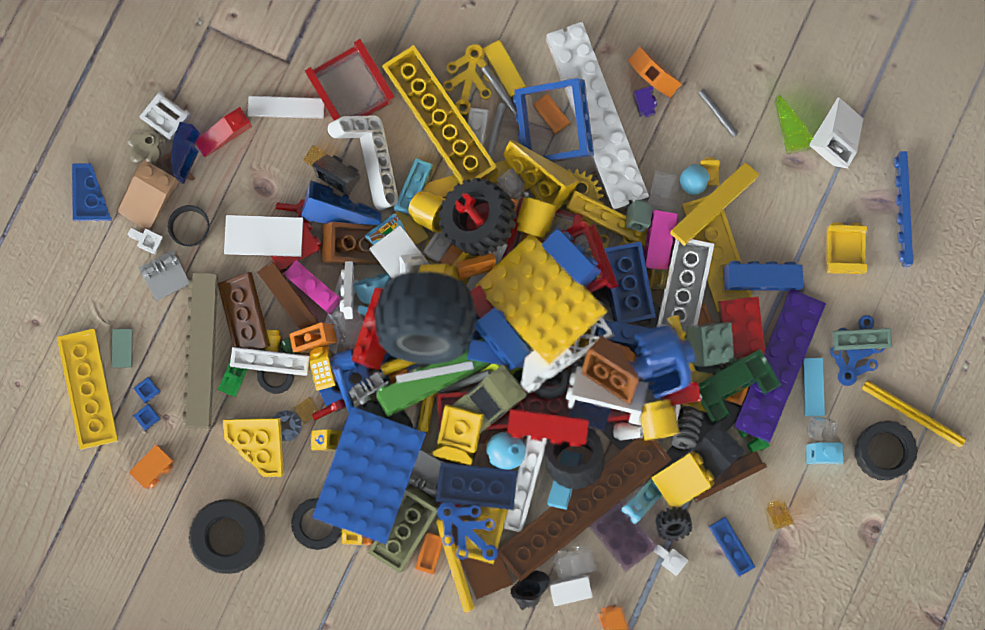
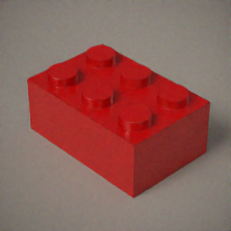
[718,296,765,358]

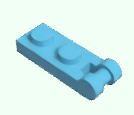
[621,478,662,524]

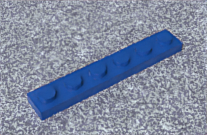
[894,151,913,267]

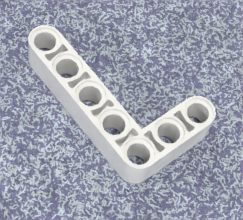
[328,116,398,211]

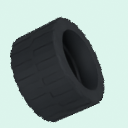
[855,421,918,481]
[544,426,605,489]

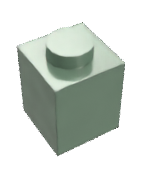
[625,200,653,233]

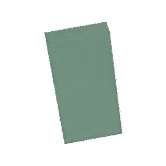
[112,329,133,368]

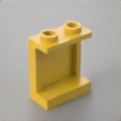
[826,222,867,275]

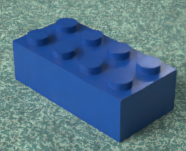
[605,242,656,324]

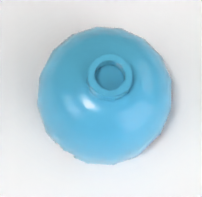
[353,273,391,304]
[486,431,526,470]

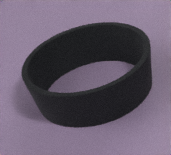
[168,205,210,247]

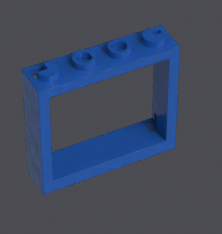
[513,78,594,162]

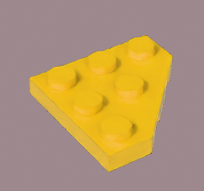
[223,418,284,477]

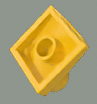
[433,442,475,466]

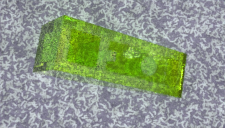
[774,95,813,155]

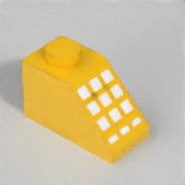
[309,345,336,391]

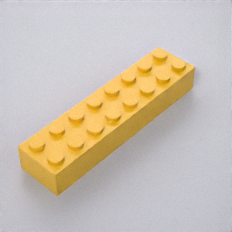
[382,45,499,185]

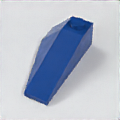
[301,180,382,225]

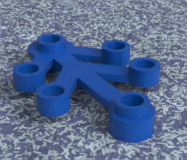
[830,315,885,386]
[438,502,498,561]

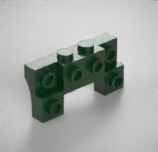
[699,349,781,423]

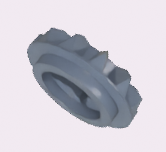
[273,410,302,441]

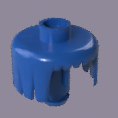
[629,325,695,398]

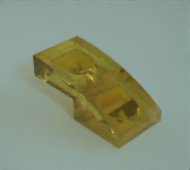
[647,269,669,291]

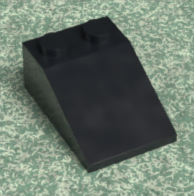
[312,154,361,196]
[682,423,745,493]

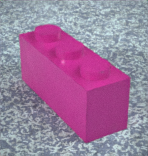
[643,209,679,271]
[284,260,342,315]

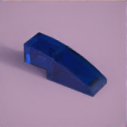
[171,122,200,184]

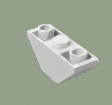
[521,348,574,393]

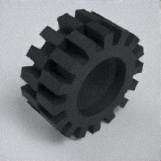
[655,507,692,541]

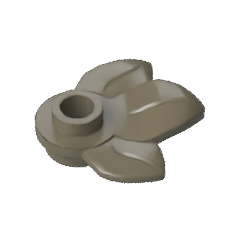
[127,131,161,166]

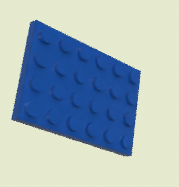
[312,407,426,544]

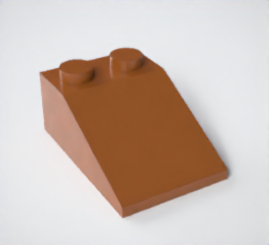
[321,222,381,265]
[581,335,640,405]

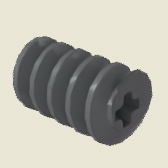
[672,406,704,449]

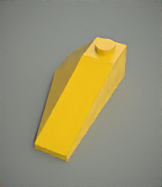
[503,140,579,211]

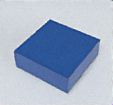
[133,376,161,404]
[133,404,161,431]

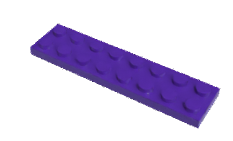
[734,289,826,443]

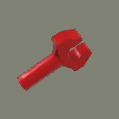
[456,193,484,226]
[276,199,305,219]
[311,399,346,421]

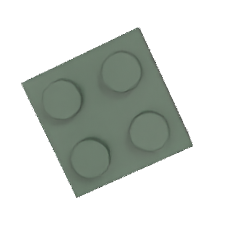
[686,322,734,366]

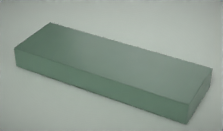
[832,328,892,351]

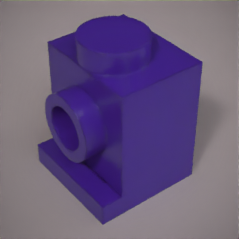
[633,86,657,118]

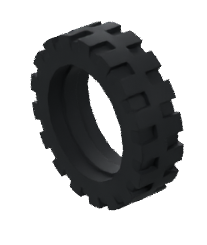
[291,498,342,550]

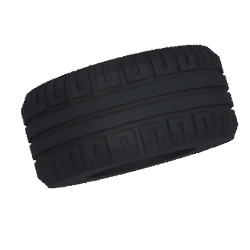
[189,499,265,574]

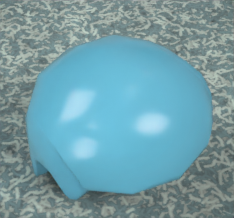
[680,164,710,195]

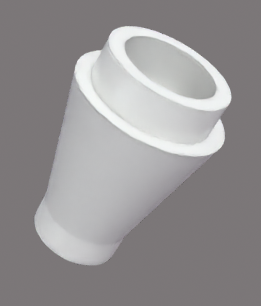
[614,421,644,440]

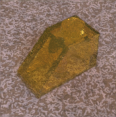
[764,500,794,531]

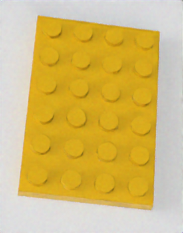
[475,234,607,365]

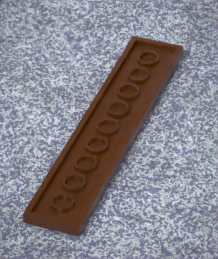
[498,435,672,582]

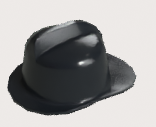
[510,570,550,610]

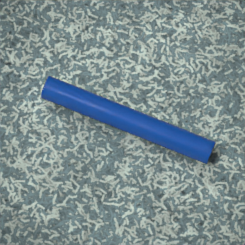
[333,365,354,413]

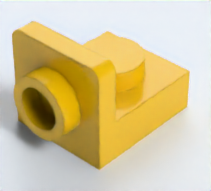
[699,157,720,186]

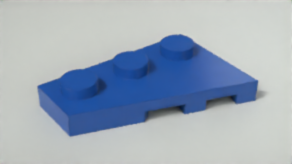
[72,163,111,221]

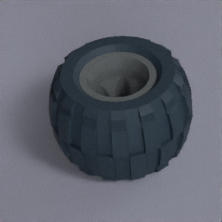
[375,271,476,364]

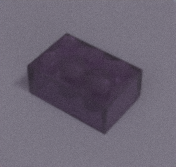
[589,502,657,573]

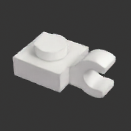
[128,228,163,255]
[654,545,688,576]

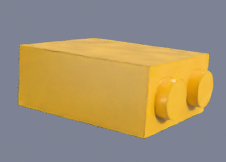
[652,451,715,509]

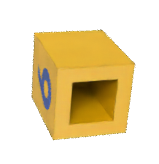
[311,430,341,451]

